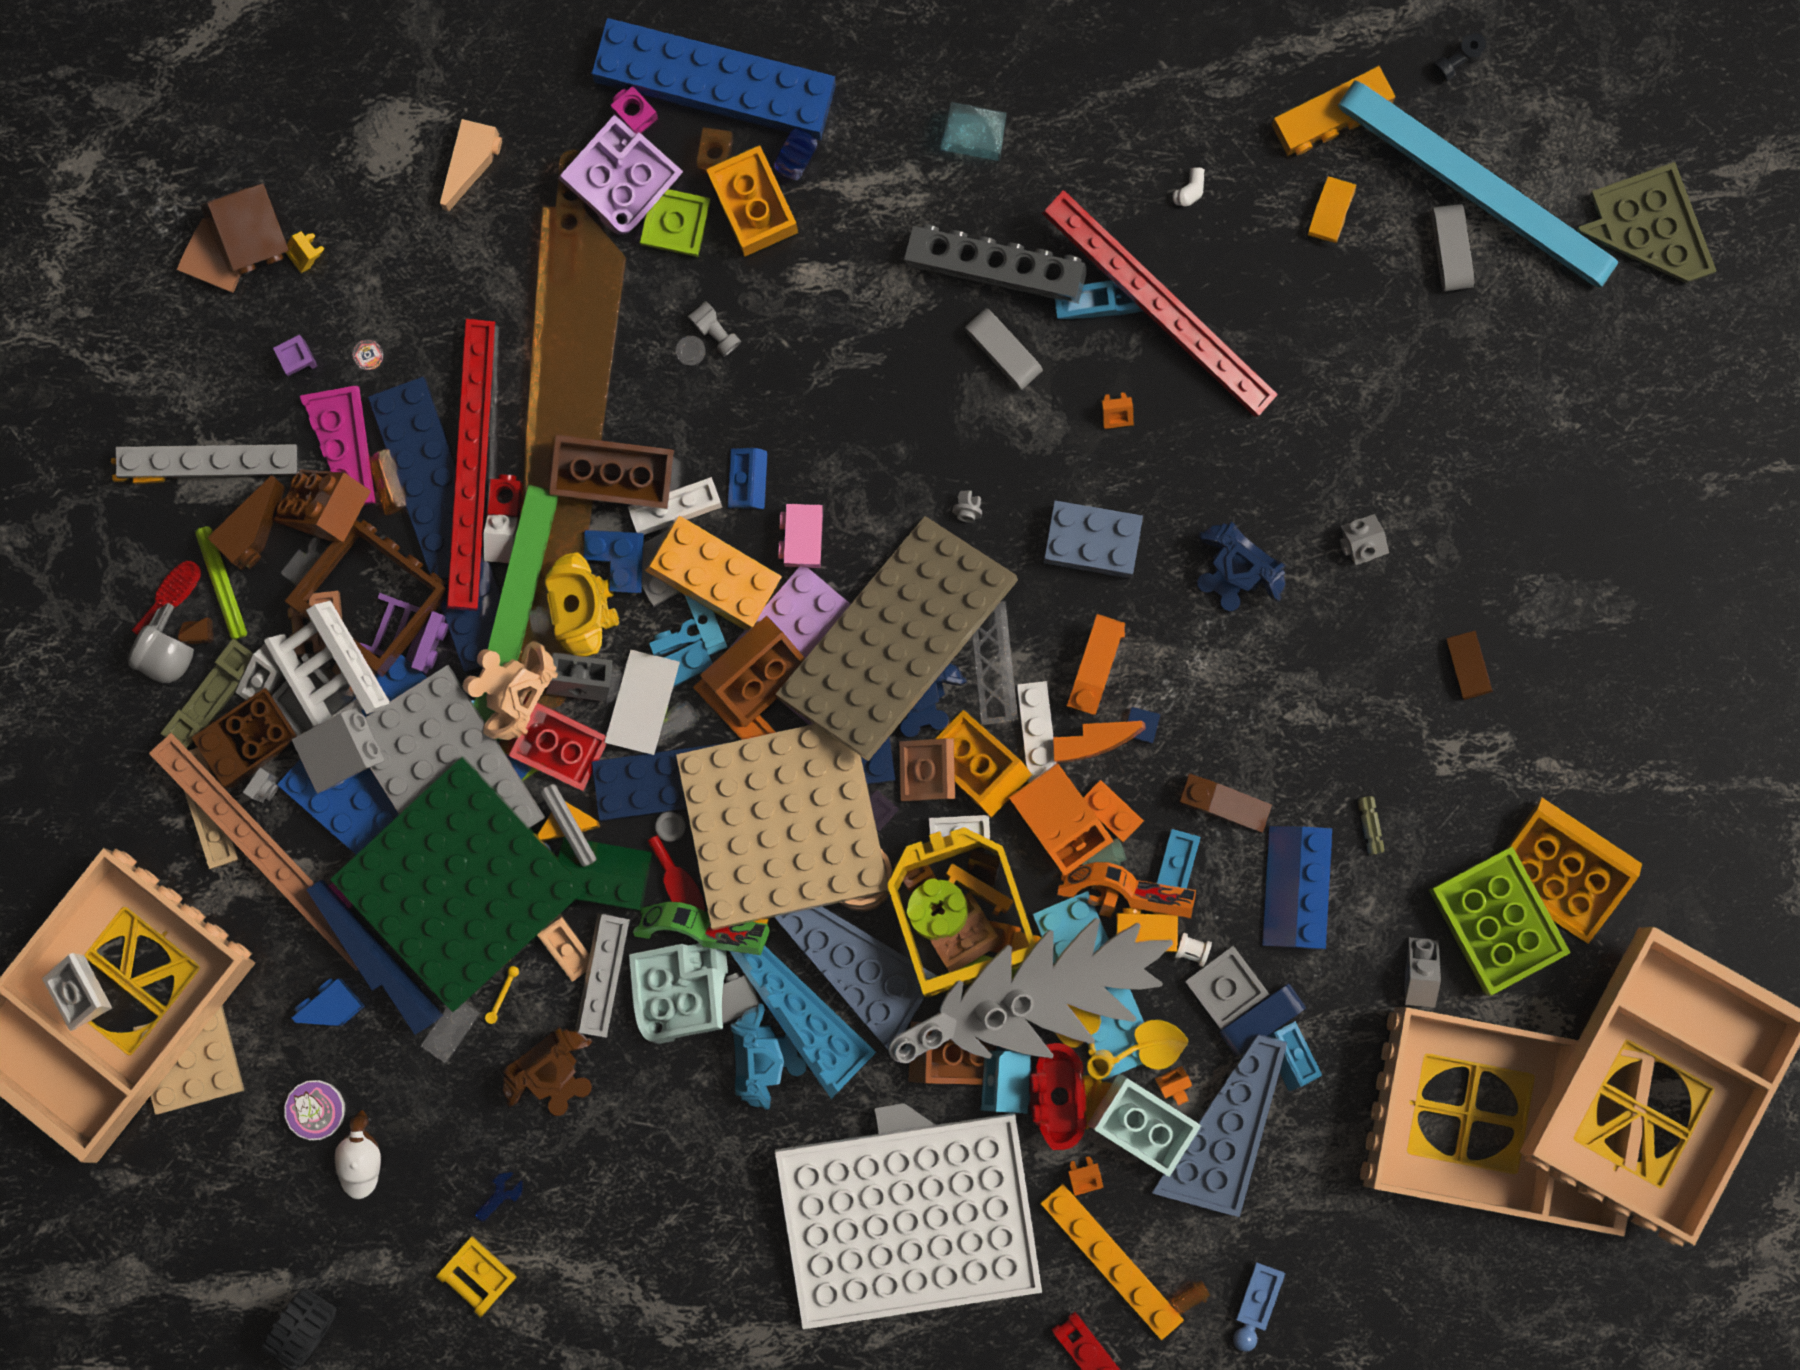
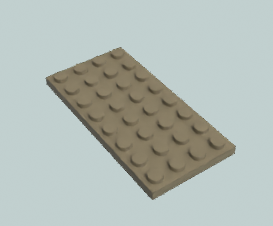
[776,516,1018,761]

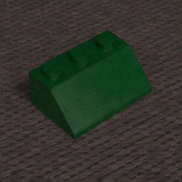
[558,837,652,911]

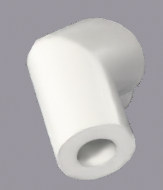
[1172,168,1204,207]

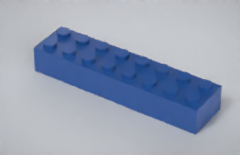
[592,18,836,141]

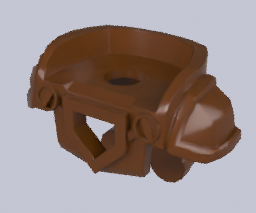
[502,1026,593,1116]

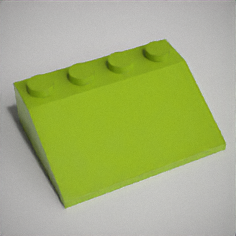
[1429,846,1571,996]

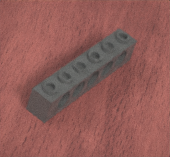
[904,224,1087,304]

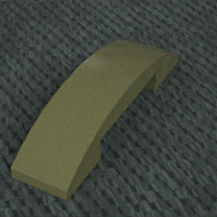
[161,639,253,749]

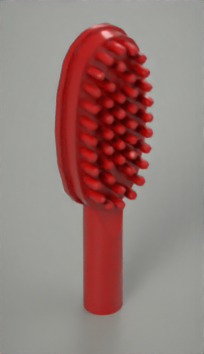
[132,561,201,635]
[648,835,705,911]

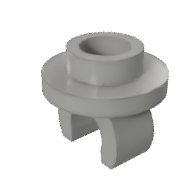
[952,490,982,522]

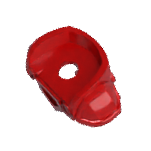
[1028,1043,1087,1150]

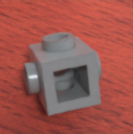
[1339,514,1389,565]

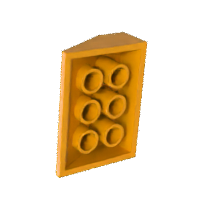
[1506,798,1642,944]

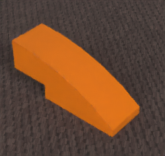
[1053,721,1145,763]

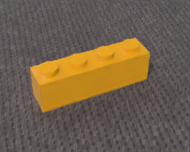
[1272,66,1395,155]

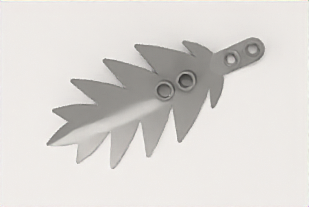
[889,918,1173,1063]

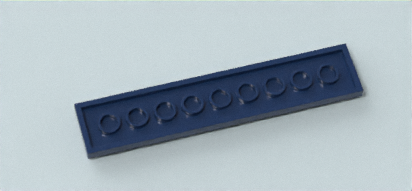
[369,376,522,674]
[592,736,895,821]

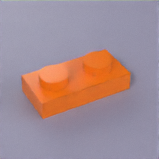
[1084,780,1144,843]

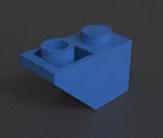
[292,978,365,1026]

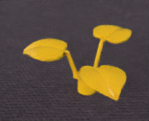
[1055,1003,1188,1130]

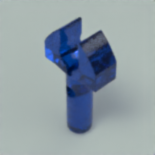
[476,1172,523,1222]

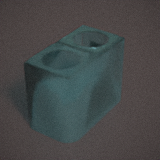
[941,102,1006,161]

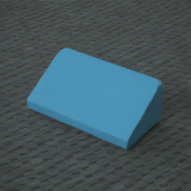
[1268,1021,1322,1091]

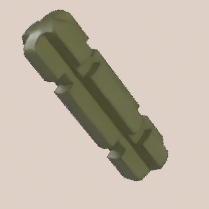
[1358,796,1385,855]

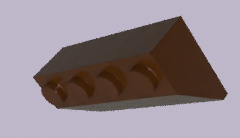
[549,435,674,509]

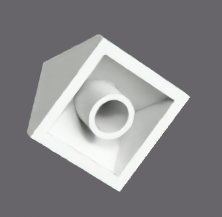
[42,953,112,1031]

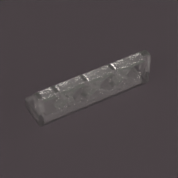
[973,601,1018,725]

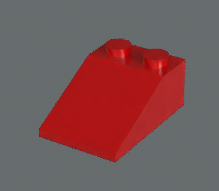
[499,696,607,791]

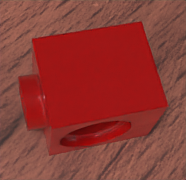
[488,475,523,520]

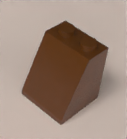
[200,183,289,275]

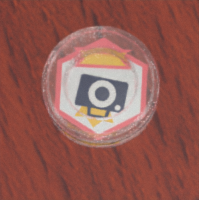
[353,339,383,370]

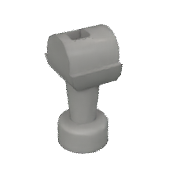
[688,301,741,357]

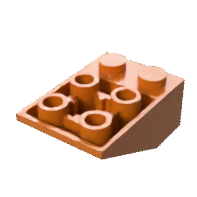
[1009,763,1113,876]

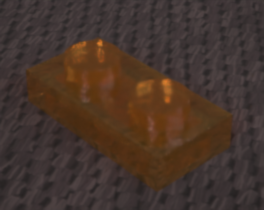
[369,449,407,515]

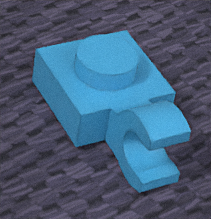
[649,619,702,656]

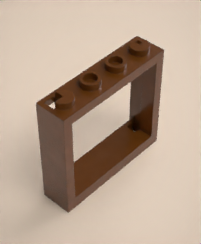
[285,520,448,677]

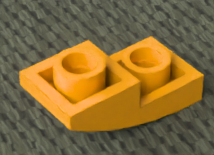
[1308,176,1356,243]

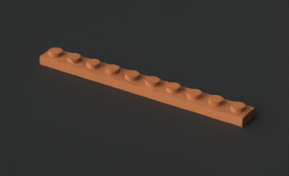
[149,733,358,971]

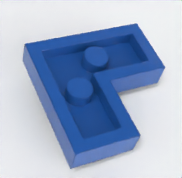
[584,530,644,593]

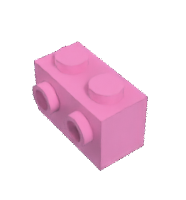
[779,504,823,568]

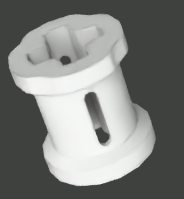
[1175,933,1212,967]

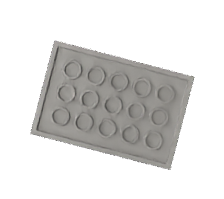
[365,665,545,827]

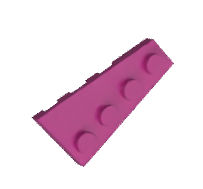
[300,386,376,505]

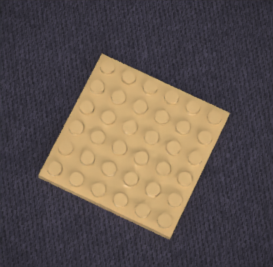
[676,724,889,930]

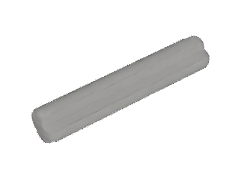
[541,784,596,867]

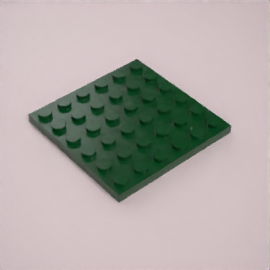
[330,756,586,1012]

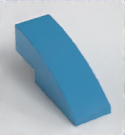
[1055,280,1144,319]

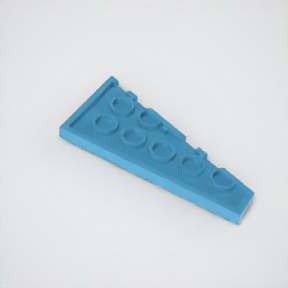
[730,945,876,1099]

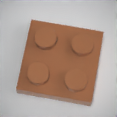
[899,738,955,801]

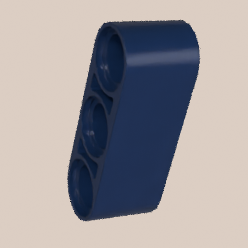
[1218,983,1306,1057]

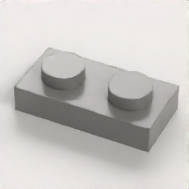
[243,768,280,803]

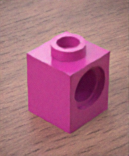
[611,86,658,134]

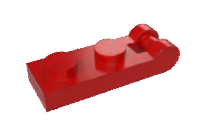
[1051,1311,1120,1370]

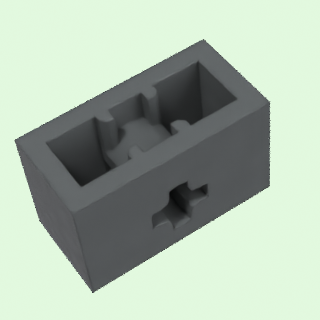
[546,653,612,701]

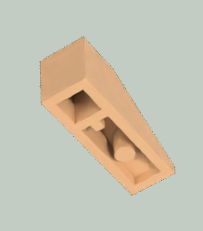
[440,119,502,211]

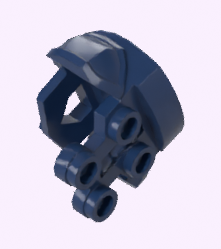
[1197,521,1286,612]
[901,663,967,737]

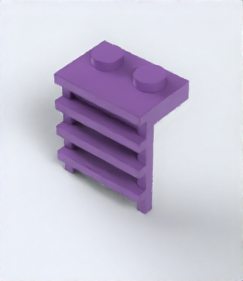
[360,593,449,674]

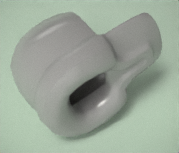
[127,603,194,683]

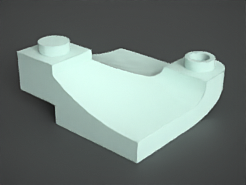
[629,943,728,1043]

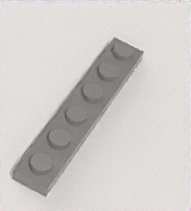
[116,444,297,478]

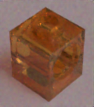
[697,127,733,174]

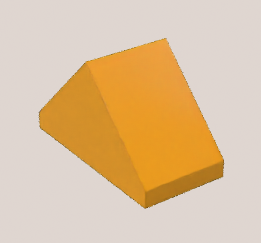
[538,802,600,842]

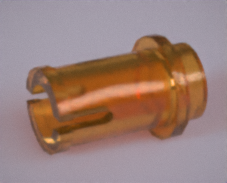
[1170,1280,1211,1316]

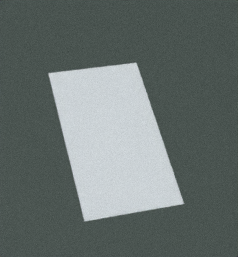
[605,650,680,755]

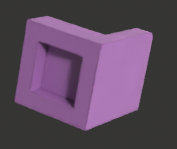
[273,335,317,376]

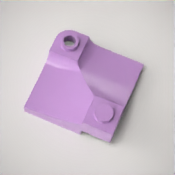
[558,115,683,234]

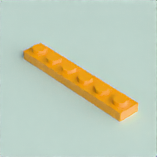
[1040,1183,1184,1340]

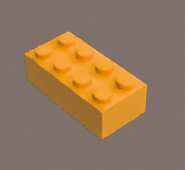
[645,515,782,631]

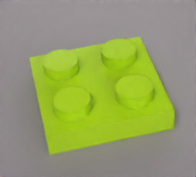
[640,189,711,257]

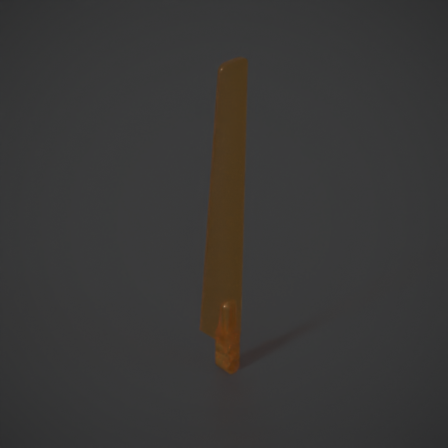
[518,149,626,708]

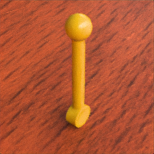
[485,966,519,1024]

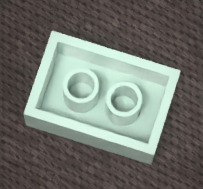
[1087,1073,1201,1177]

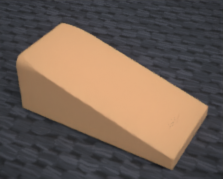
[537,914,590,982]

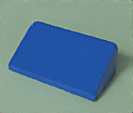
[728,448,767,509]

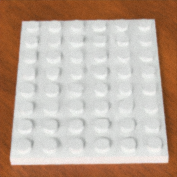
[775,1113,1042,1329]

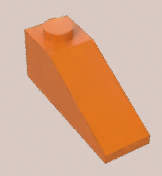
[1067,614,1125,715]

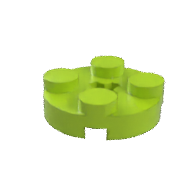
[907,878,968,940]

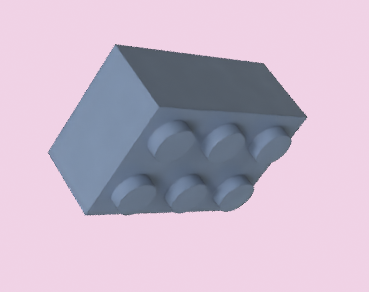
[1044,501,1143,578]

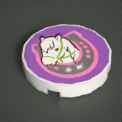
[285,1080,345,1140]

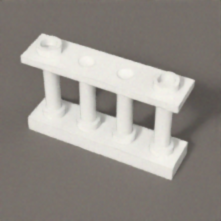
[264,601,389,728]

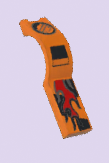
[1057,862,1196,918]

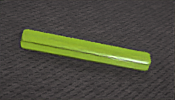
[195,526,247,640]

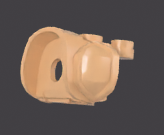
[463,641,558,740]

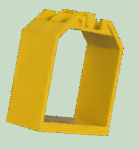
[887,827,1035,998]

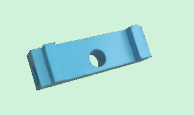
[684,594,728,656]

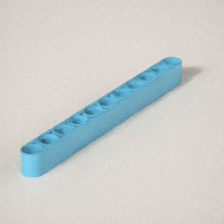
[1338,80,1618,288]

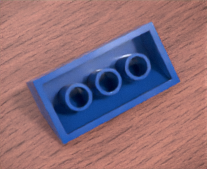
[1262,826,1332,950]

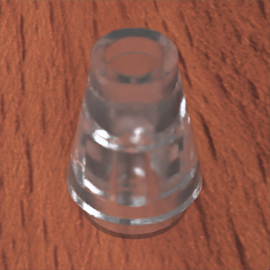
[659,701,699,740]

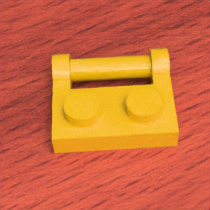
[436,1236,517,1318]

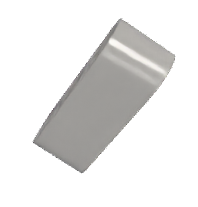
[1431,204,1474,291]
[964,308,1043,390]

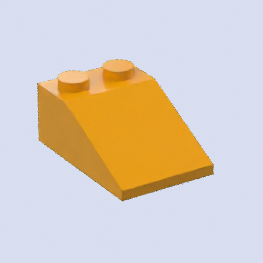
[706,145,798,257]
[935,710,1032,817]

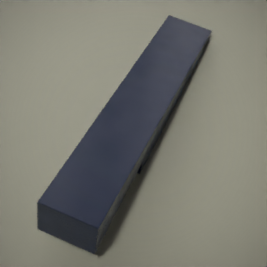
[306,879,444,1035]

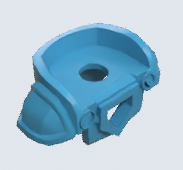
[731,1004,807,1110]

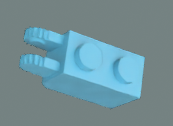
[981,1046,1032,1113]

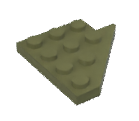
[1577,162,1716,283]

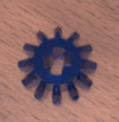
[774,129,818,181]

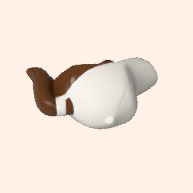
[335,1110,381,1199]

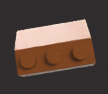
[700,615,805,726]

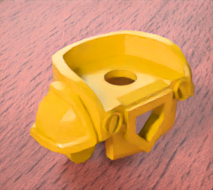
[545,552,619,657]

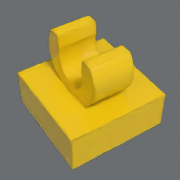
[286,231,324,273]

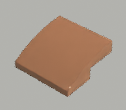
[177,218,241,293]
[929,892,1002,973]

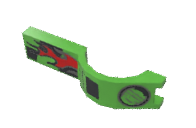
[633,902,770,956]

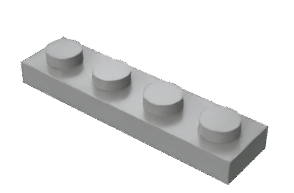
[575,914,629,1038]

